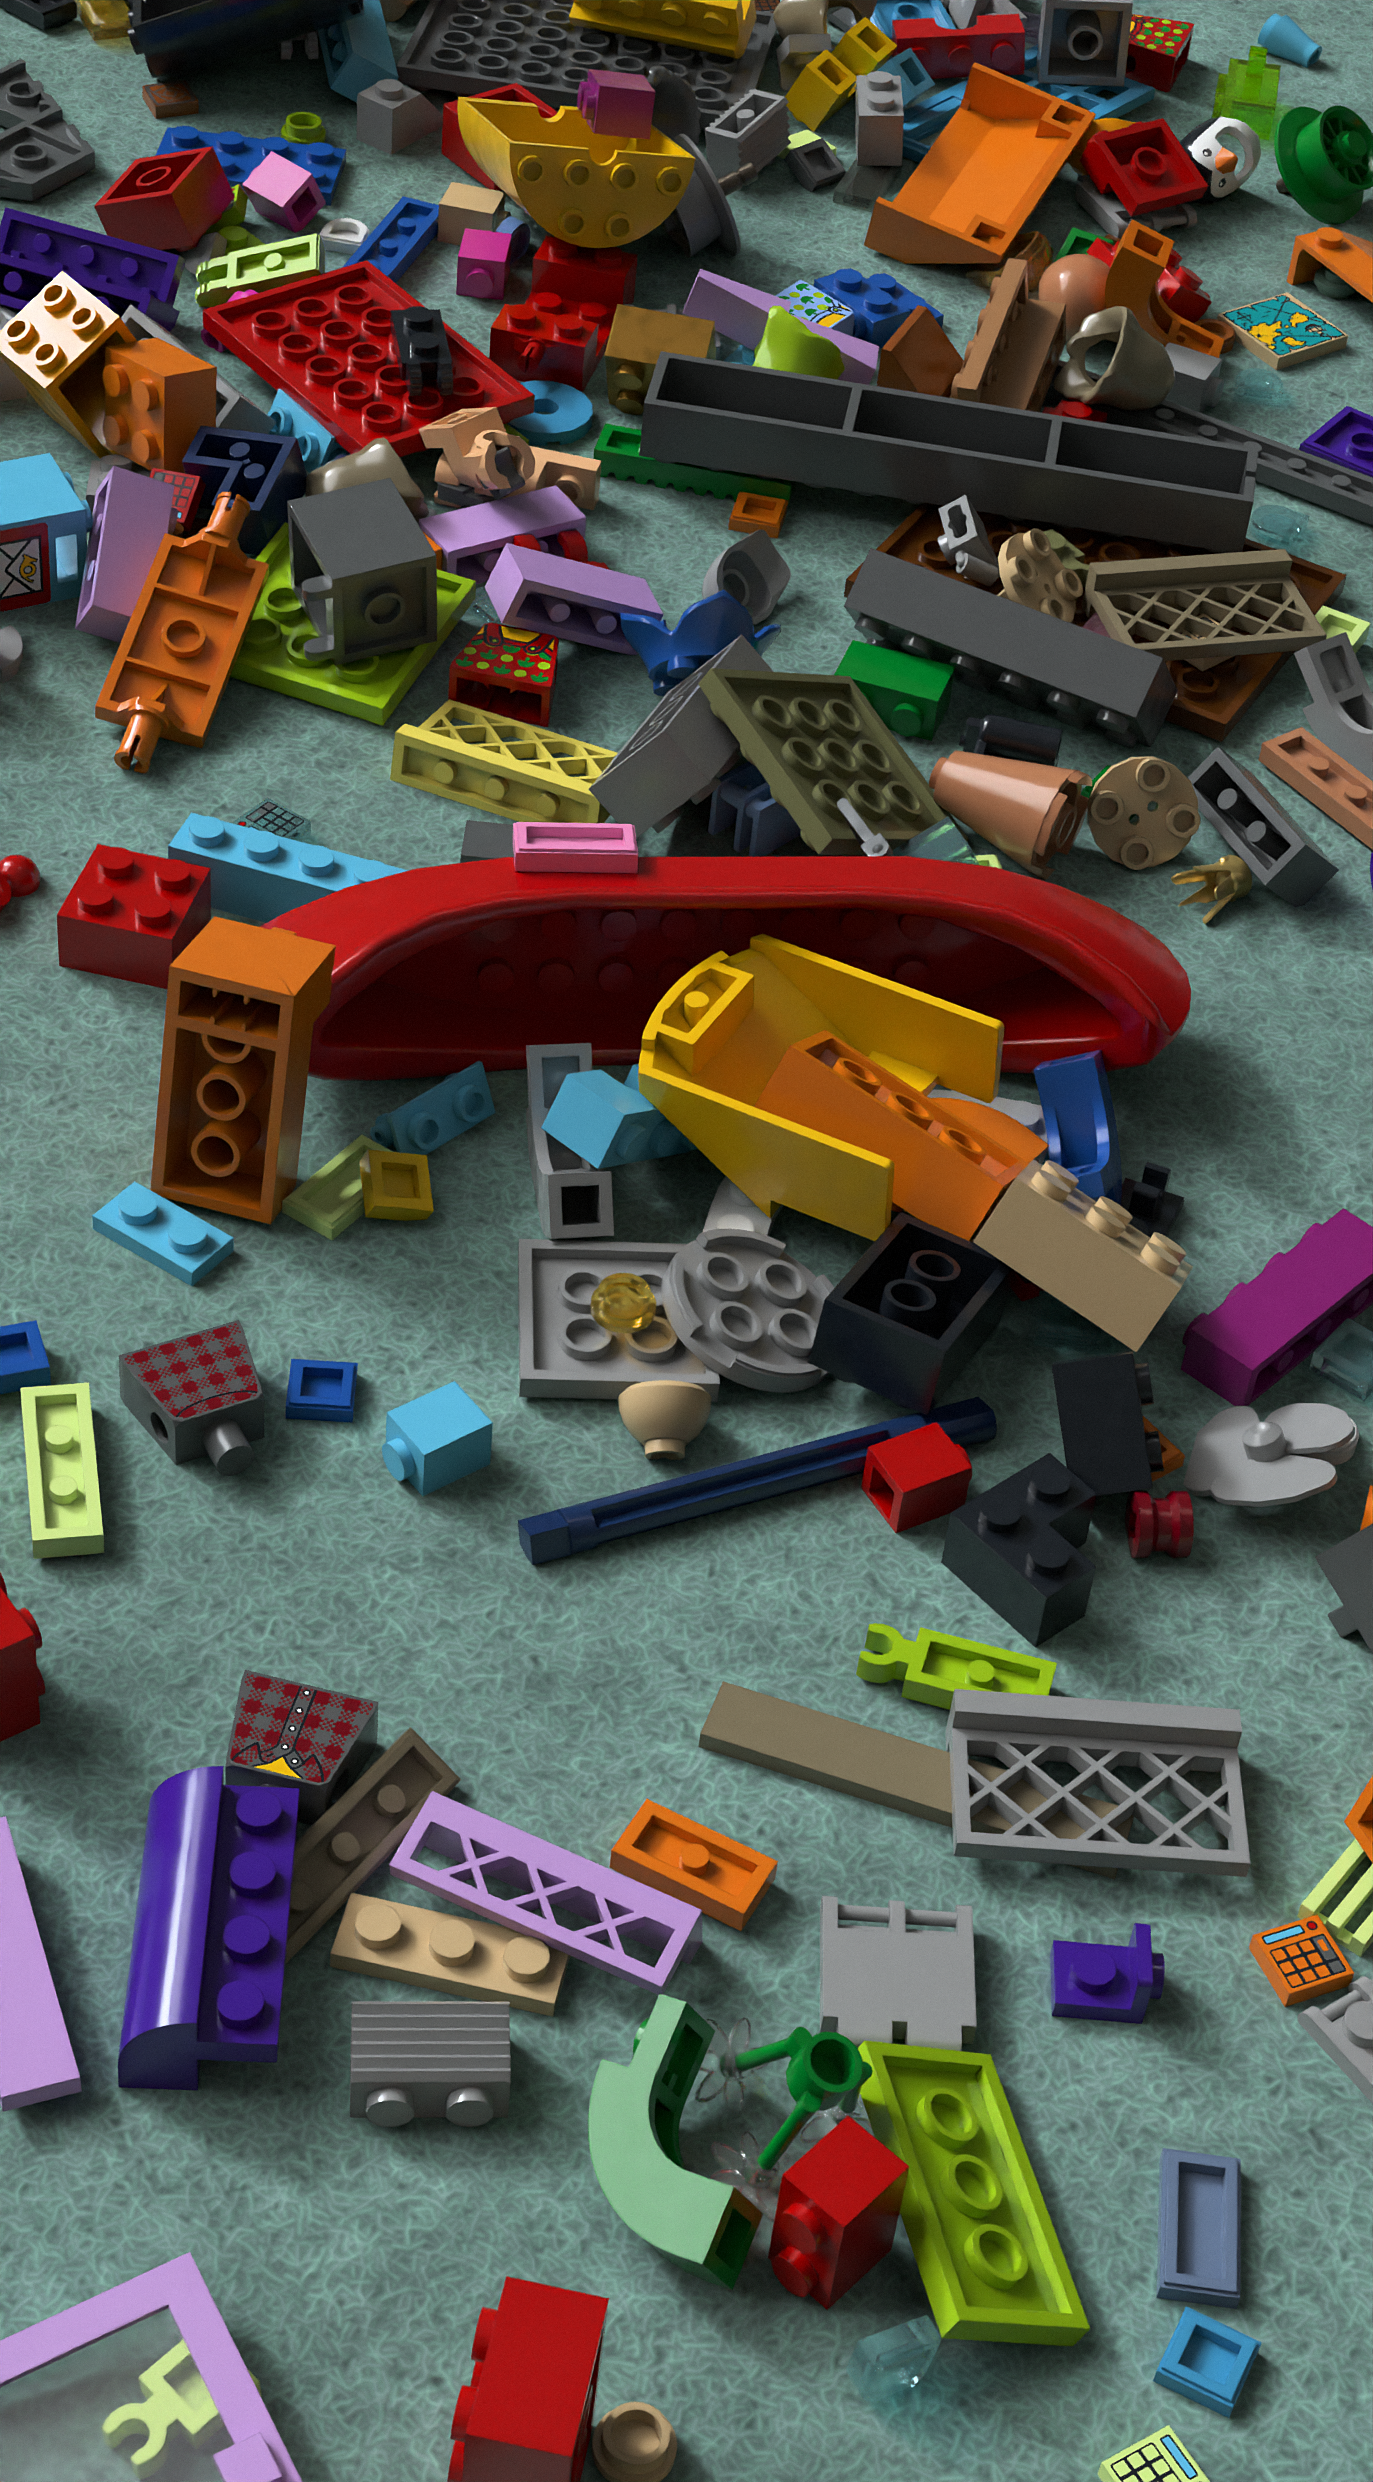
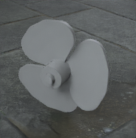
[1183,1403,1356,1507]

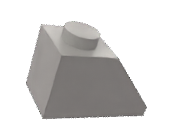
[357,79,443,155]

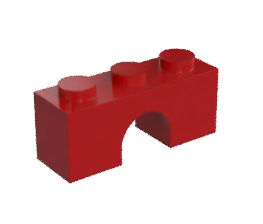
[892,14,1025,79]

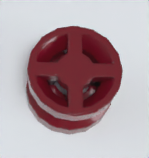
[1125,1491,1194,1558]

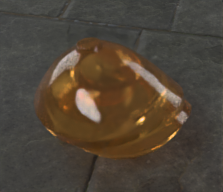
[966,230,1054,293]

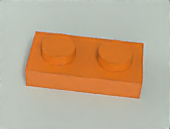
[610,1799,778,1931]

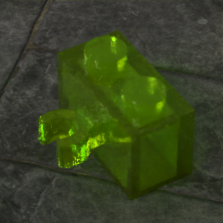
[1211,46,1281,140]

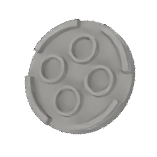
[661,1229,834,1393]

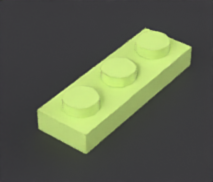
[20,1383,104,1559]

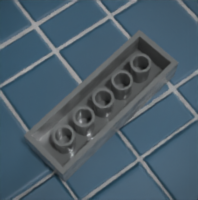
[844,548,1178,749]

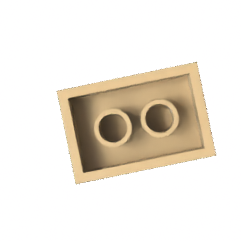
[973,1159,1193,1353]

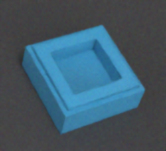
[1153,2306,1262,2418]

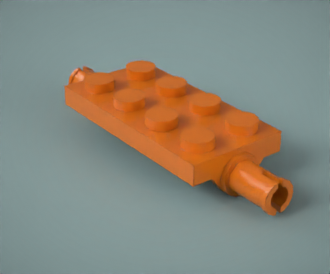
[95,492,269,773]

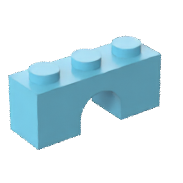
[541,1064,697,1169]

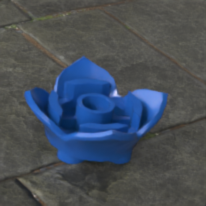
[620,589,781,697]

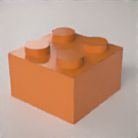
[103,338,217,473]

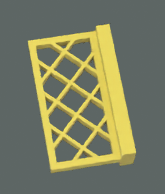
[390,699,618,823]

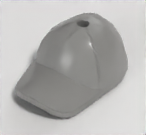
[702,529,791,625]

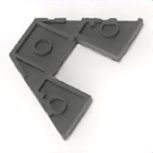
[0,59,95,201]

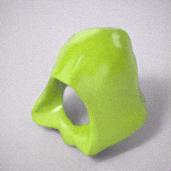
[752,306,845,380]

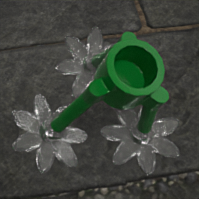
[695,2018,874,2223]

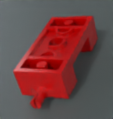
[489,236,638,393]

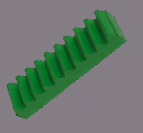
[593,423,797,505]

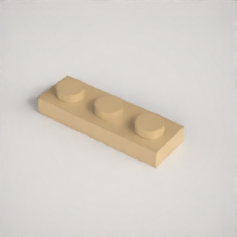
[330,1893,570,2017]

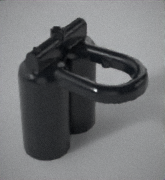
[959,714,1063,767]

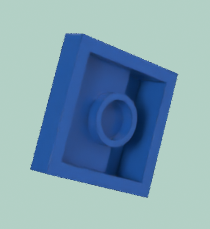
[814,268,944,349]

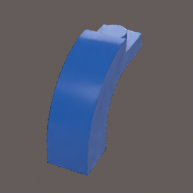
[1033,1050,1122,1205]

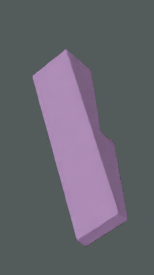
[683,269,879,385]
[0,1816,82,2112]

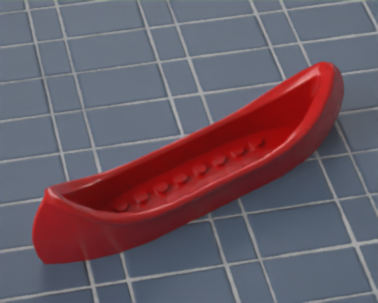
[260,856,1191,1081]

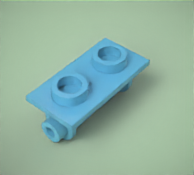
[268,388,350,473]
[370,1061,496,1155]

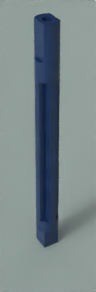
[518,1397,997,1565]

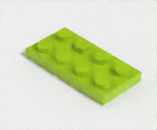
[858,2041,1090,2346]

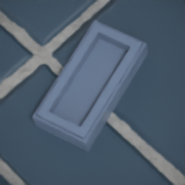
[1156,2148,1241,2309]

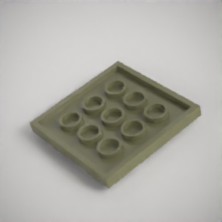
[698,668,969,855]

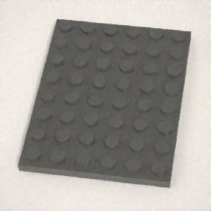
[396,0,778,130]

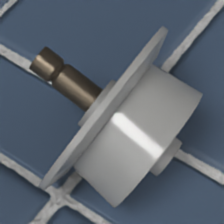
[660,134,758,258]

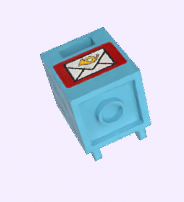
[0,453,93,613]

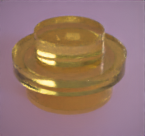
[590,1273,656,1333]

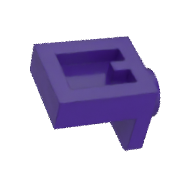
[1050,1923,1165,2024]

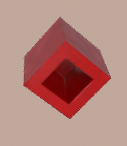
[861,1422,972,1533]

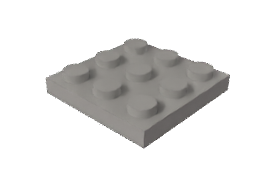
[518,1239,720,1402]

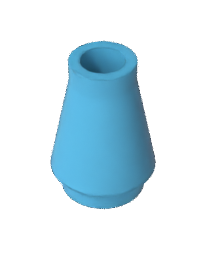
[1258,14,1322,68]

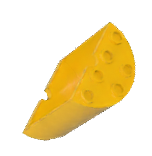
[457,97,696,248]

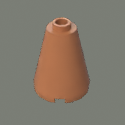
[929,750,1092,880]

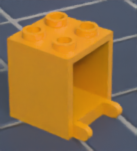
[0,271,137,458]

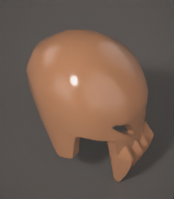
[1039,254,1110,341]

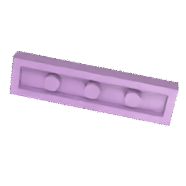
[389,1791,702,1995]

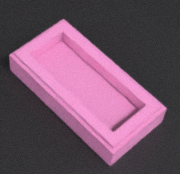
[513,822,638,873]

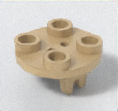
[997,528,1083,623]
[1087,756,1200,870]

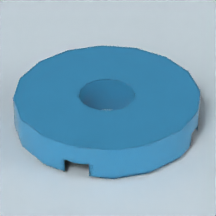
[507,380,593,446]

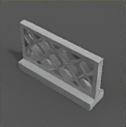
[945,1689,1251,1877]

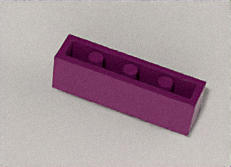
[1181,1208,1373,1406]

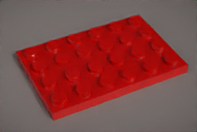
[203,260,535,457]

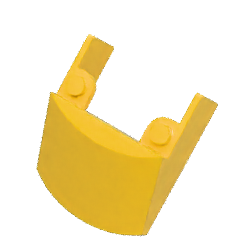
[638,934,1004,1241]

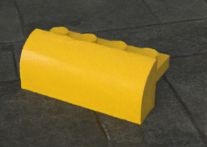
[569,0,756,59]

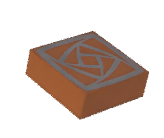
[142,80,199,119]

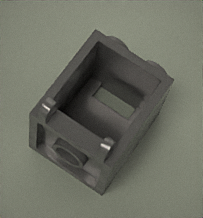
[287,478,437,666]

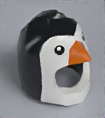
[1180,117,1261,204]

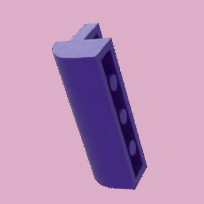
[0,207,186,332]
[118,1766,299,2091]

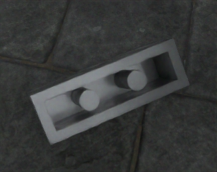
[1188,747,1339,907]

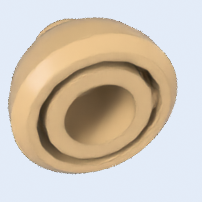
[618,1380,712,1460]

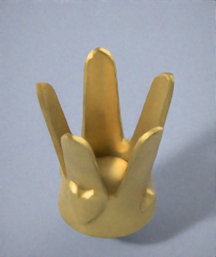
[1171,855,1252,924]

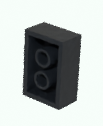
[808,1212,1015,1415]

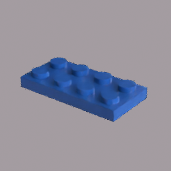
[155,126,346,206]

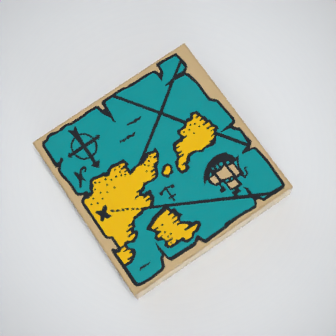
[1217,292,1348,370]

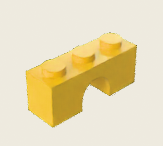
[785,17,897,132]

